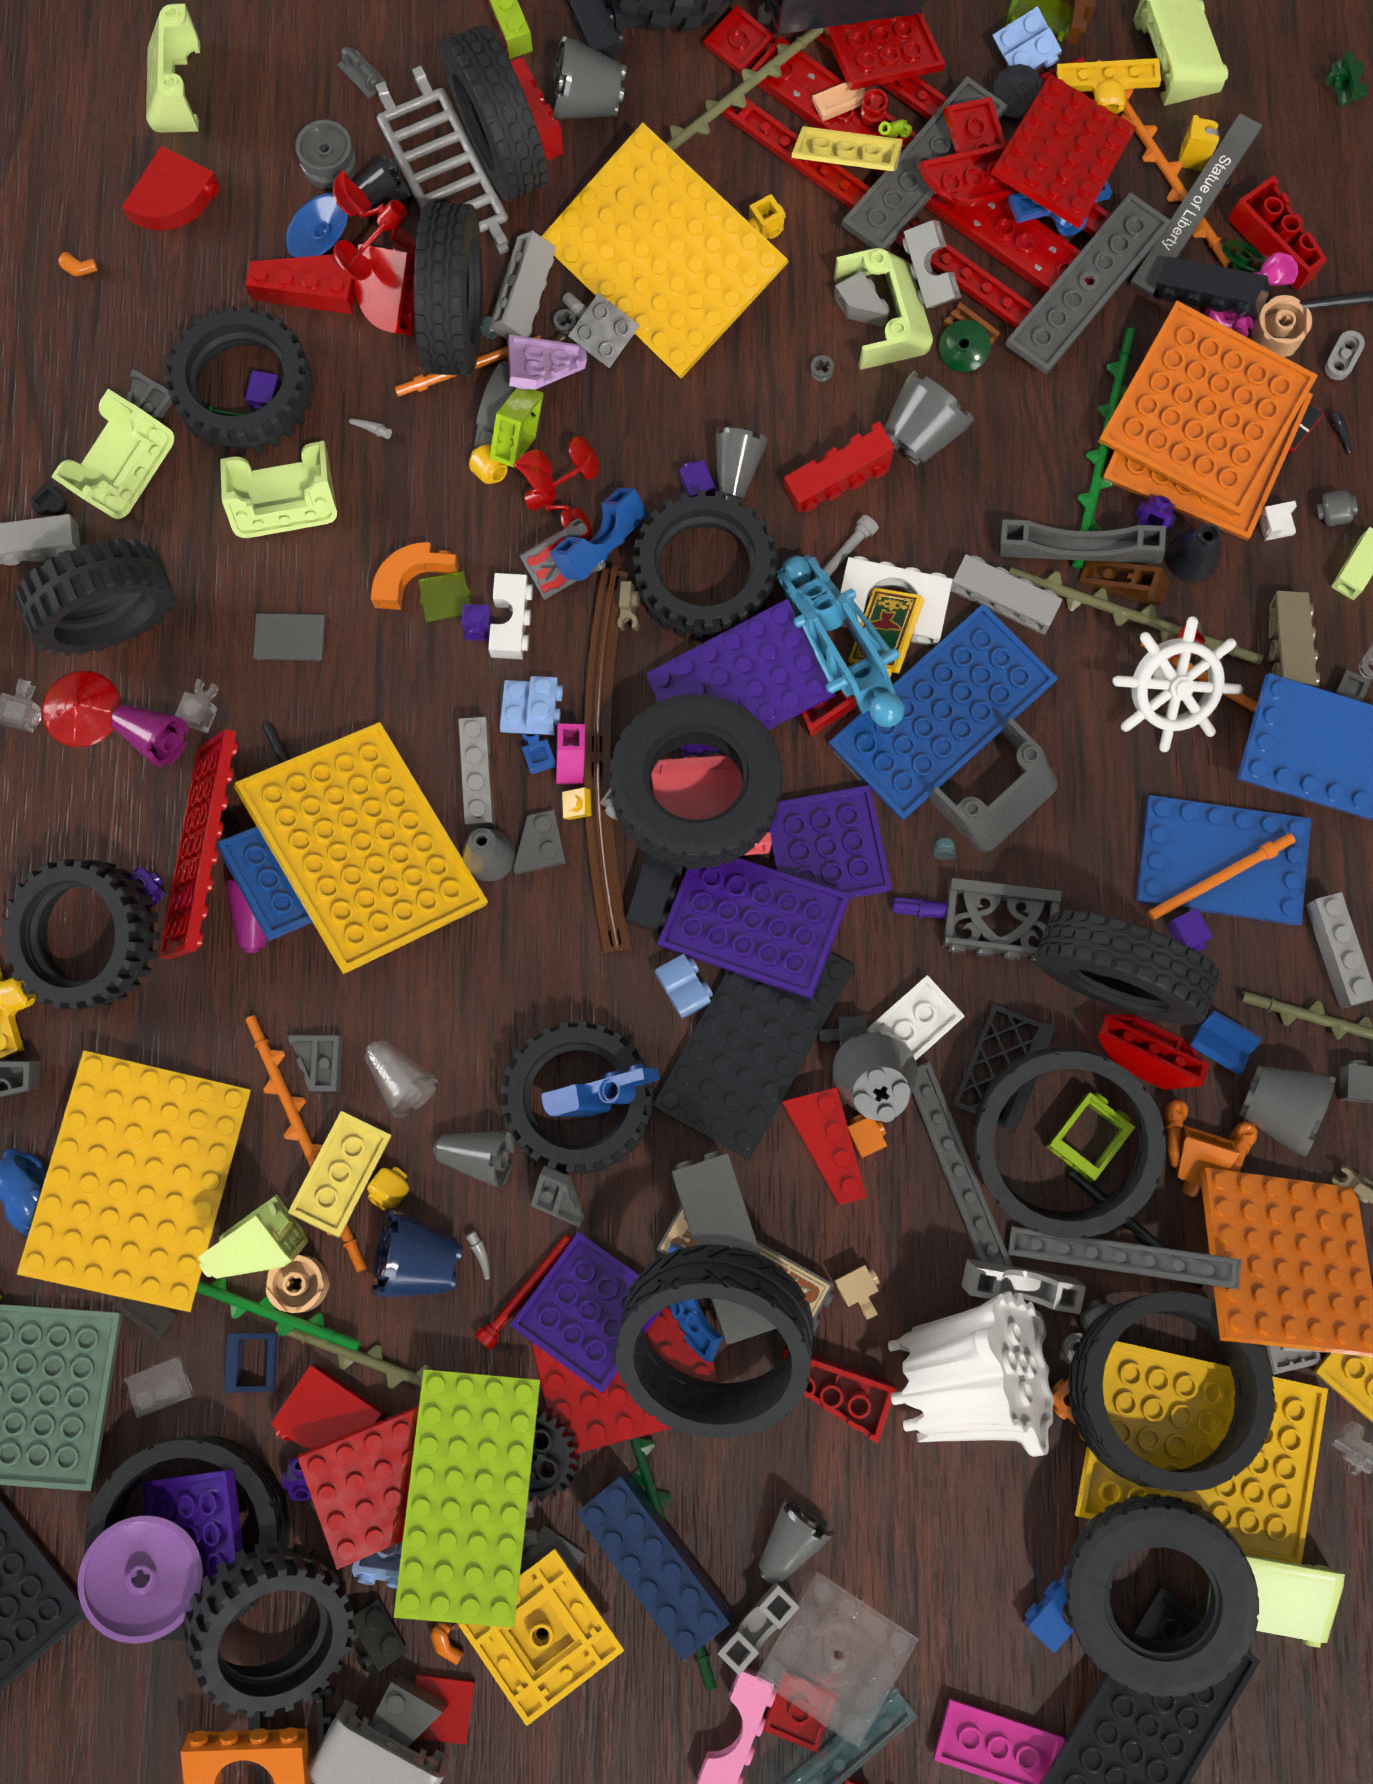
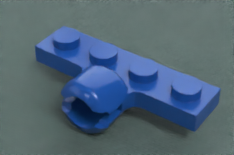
[1007,181,1112,237]

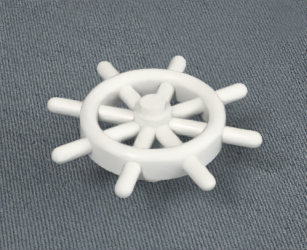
[1112,616,1243,752]

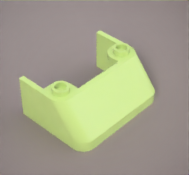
[834,248,933,370]

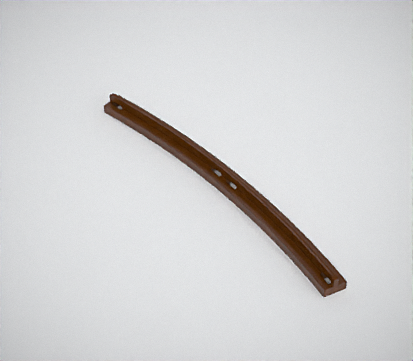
[584,566,631,955]

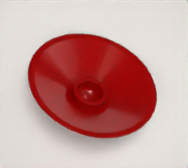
[42,671,121,747]

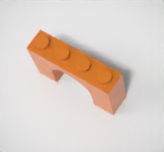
[181,1728,312,1784]

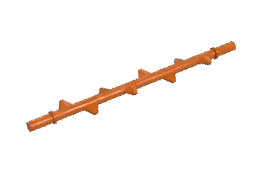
[1096,60,1232,268]
[245,1015,367,1273]

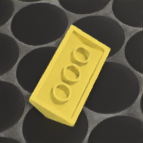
[792,126,903,171]

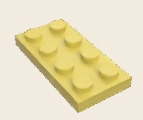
[288,1111,391,1238]

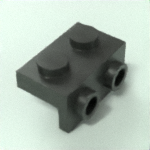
[348,1599,408,1675]

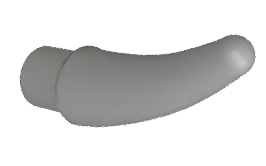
[349,418,392,439]
[465,1230,490,1280]

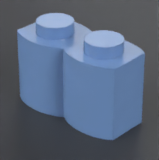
[655,954,713,1020]

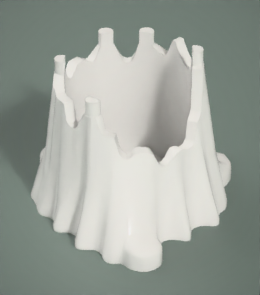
[888,1291,1054,1457]

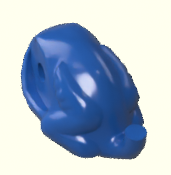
[0,1148,48,1238]

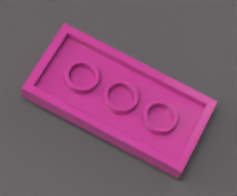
[933,1698,1065,1784]

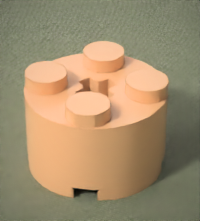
[1251,295,1312,357]
[266,1255,330,1313]

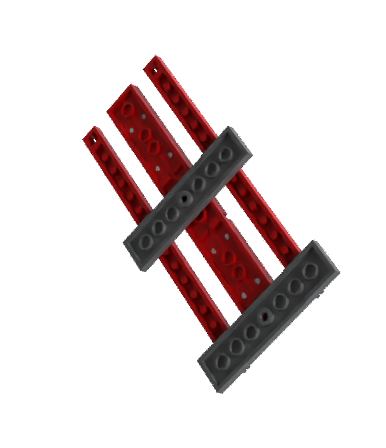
[721,30,1172,375]

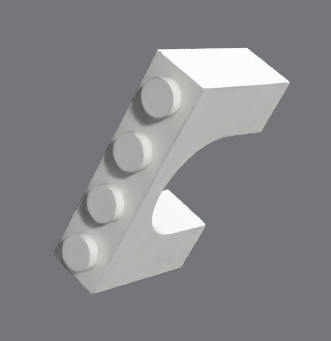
[840,556,953,647]

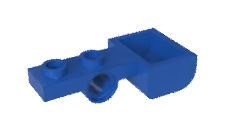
[541,1064,660,1117]

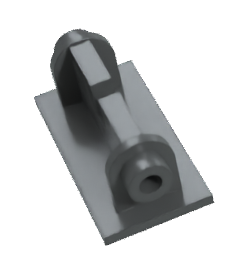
[337,47,388,99]

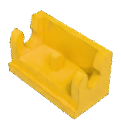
[1178,115,1219,171]

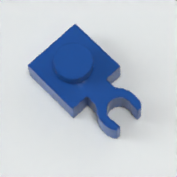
[522,733,556,775]

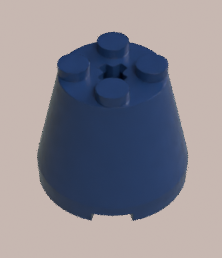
[371,1210,463,1298]

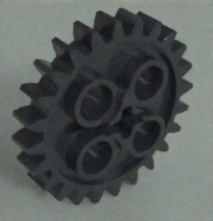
[528,1406,581,1502]

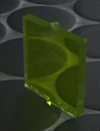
[418,571,471,622]

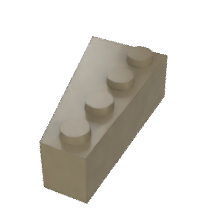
[1269,591,1320,688]

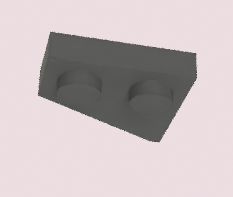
[127,369,173,422]
[513,810,566,875]
[288,1035,343,1092]
[531,1166,585,1228]

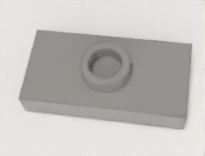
[1262,1345,1322,1375]

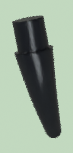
[1328,410,1352,454]

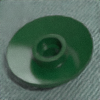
[1221,239,1267,272]
[939,320,991,373]

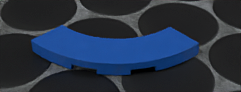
[668,1242,723,1363]

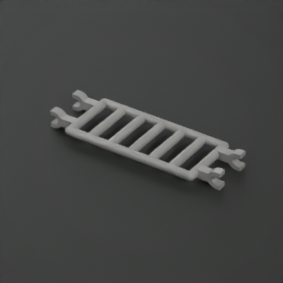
[375,66,509,255]

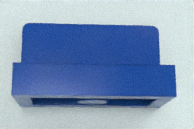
[1190,1010,1262,1075]

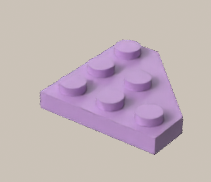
[507,334,587,390]

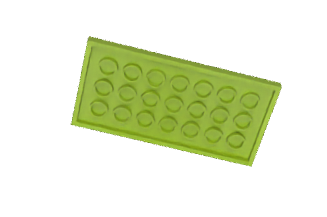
[394,1370,540,1628]

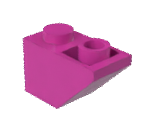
[556,723,585,785]

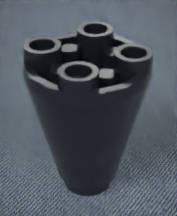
[348,155,413,218]
[1167,523,1222,583]

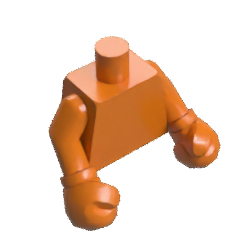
[1163,1099,1258,1197]

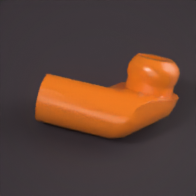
[58,252,98,277]
[430,1622,464,1665]

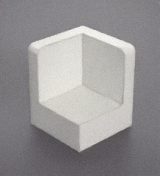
[1259,501,1297,541]

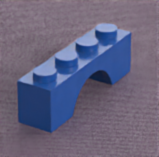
[550,488,649,581]

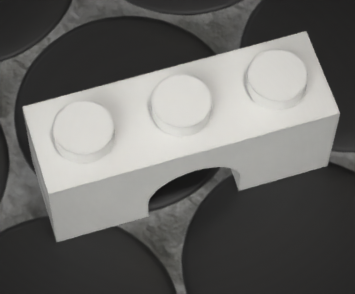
[488,573,533,660]

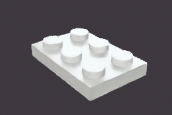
[867,975,965,1061]

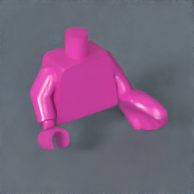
[1205,252,1298,337]

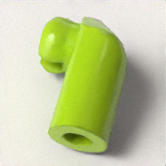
[879,119,912,138]

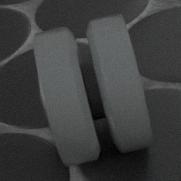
[296,120,357,190]

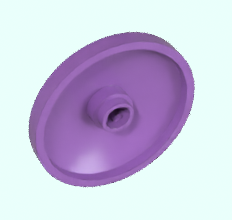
[78,1516,203,1644]

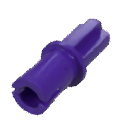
[892,897,948,920]

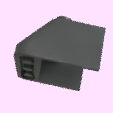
[928,718,1058,853]

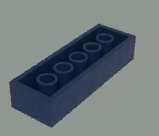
[576,1471,735,1661]

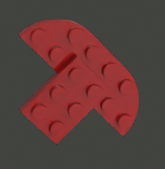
[918,97,1020,206]

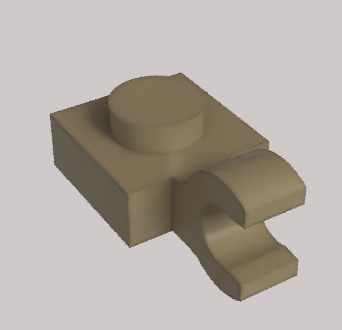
[618,581,640,631]
[1332,1163,1373,1204]

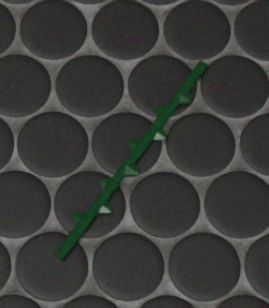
[630,1437,717,1691]

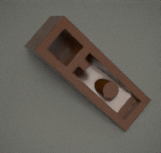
[1079,561,1170,606]

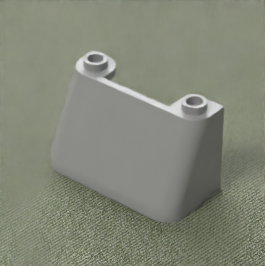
[308,1699,449,1784]

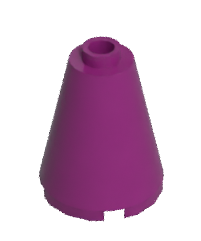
[111,705,189,767]
[226,879,267,953]

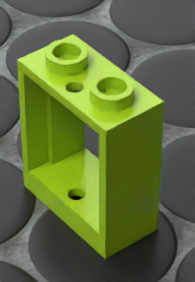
[489,388,544,468]
[1045,1092,1135,1182]

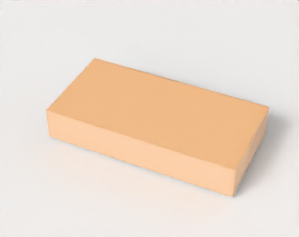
[812,82,866,121]

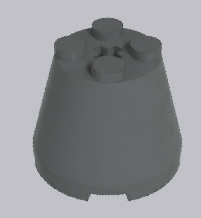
[549,36,626,119]
[884,371,974,467]
[832,1030,917,1122]
[1239,1065,1336,1157]

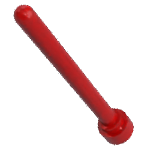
[474,1235,573,1350]

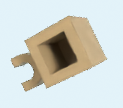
[833,1265,880,1320]

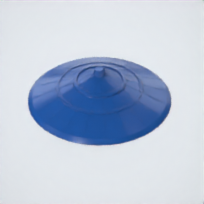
[285,193,348,258]

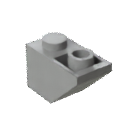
[834,271,889,327]

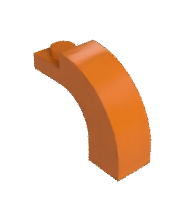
[371,542,459,610]

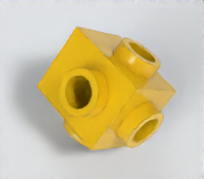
[748,194,786,239]

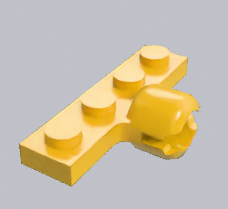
[1056,58,1161,114]
[0,968,37,1060]

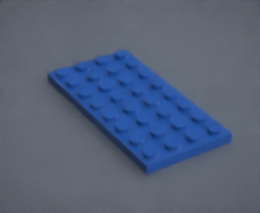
[828,603,1058,822]

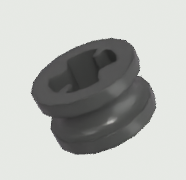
[553,309,577,336]
[810,355,834,382]

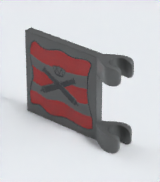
[519,519,606,600]

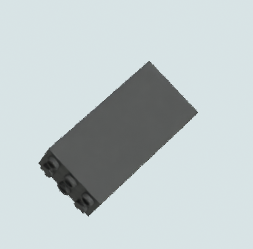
[672,1150,776,1345]

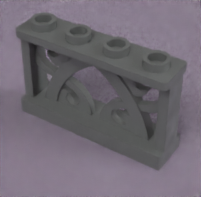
[942,878,1062,963]

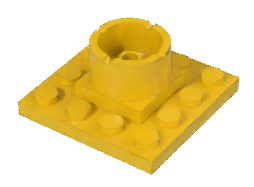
[457,1548,625,1726]

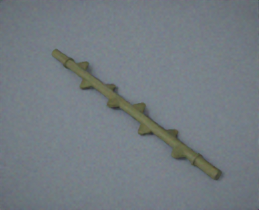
[666,28,824,151]
[1009,567,1263,665]
[1241,991,1373,1040]
[276,1324,541,1434]

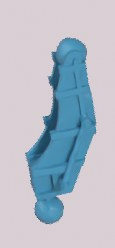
[776,555,905,728]

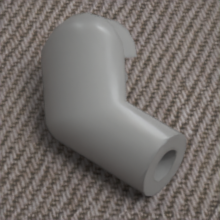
[562,293,587,320]

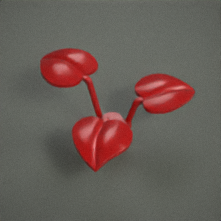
[333,170,416,281]
[514,436,599,541]

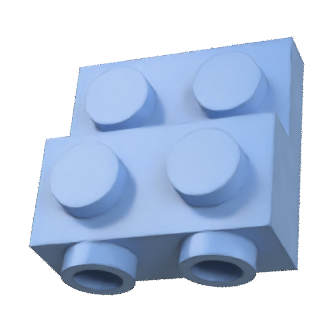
[992,6,1062,70]
[500,676,563,735]
[352,1541,403,1589]

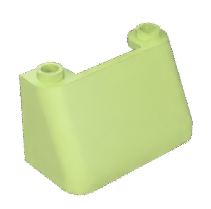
[1133,0,1228,106]
[146,4,200,133]
[51,389,174,519]
[220,441,337,538]
[198,1194,308,1278]
[1206,1553,1345,1648]

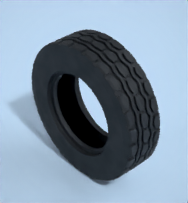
[441,24,549,202]
[414,202,483,376]
[610,694,783,869]
[1035,910,1220,1025]
[1065,1494,1259,1697]

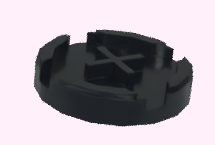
[993,64,1043,118]

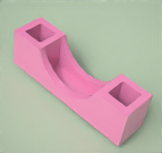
[696,1667,777,1784]

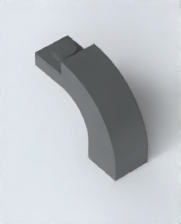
[474,360,516,447]

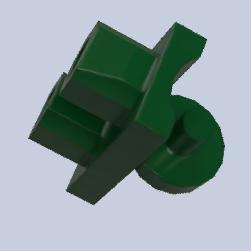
[1325,51,1368,107]

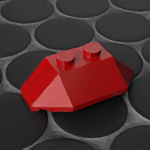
[1098,1014,1209,1090]

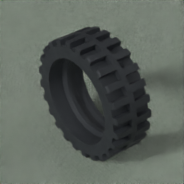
[165,305,314,455]
[633,490,777,641]
[16,539,176,656]
[1,859,160,1010]
[501,1020,653,1174]
[183,1541,355,1718]

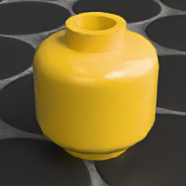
[469,444,508,484]
[367,1167,409,1210]

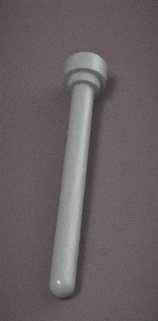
[792,515,879,613]

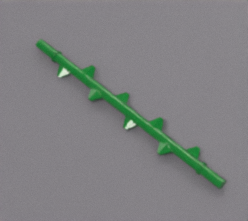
[1072,328,1136,569]
[196,1277,361,1352]

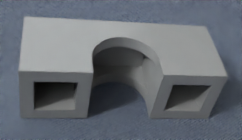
[903,220,961,308]
[717,1582,800,1675]

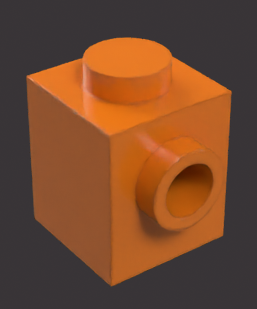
[848,1114,887,1159]

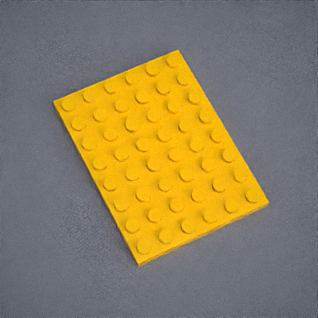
[541,123,789,379]
[234,722,488,974]
[17,1051,251,1312]
[1075,1341,1328,1564]

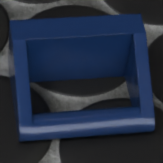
[224,1332,278,1393]

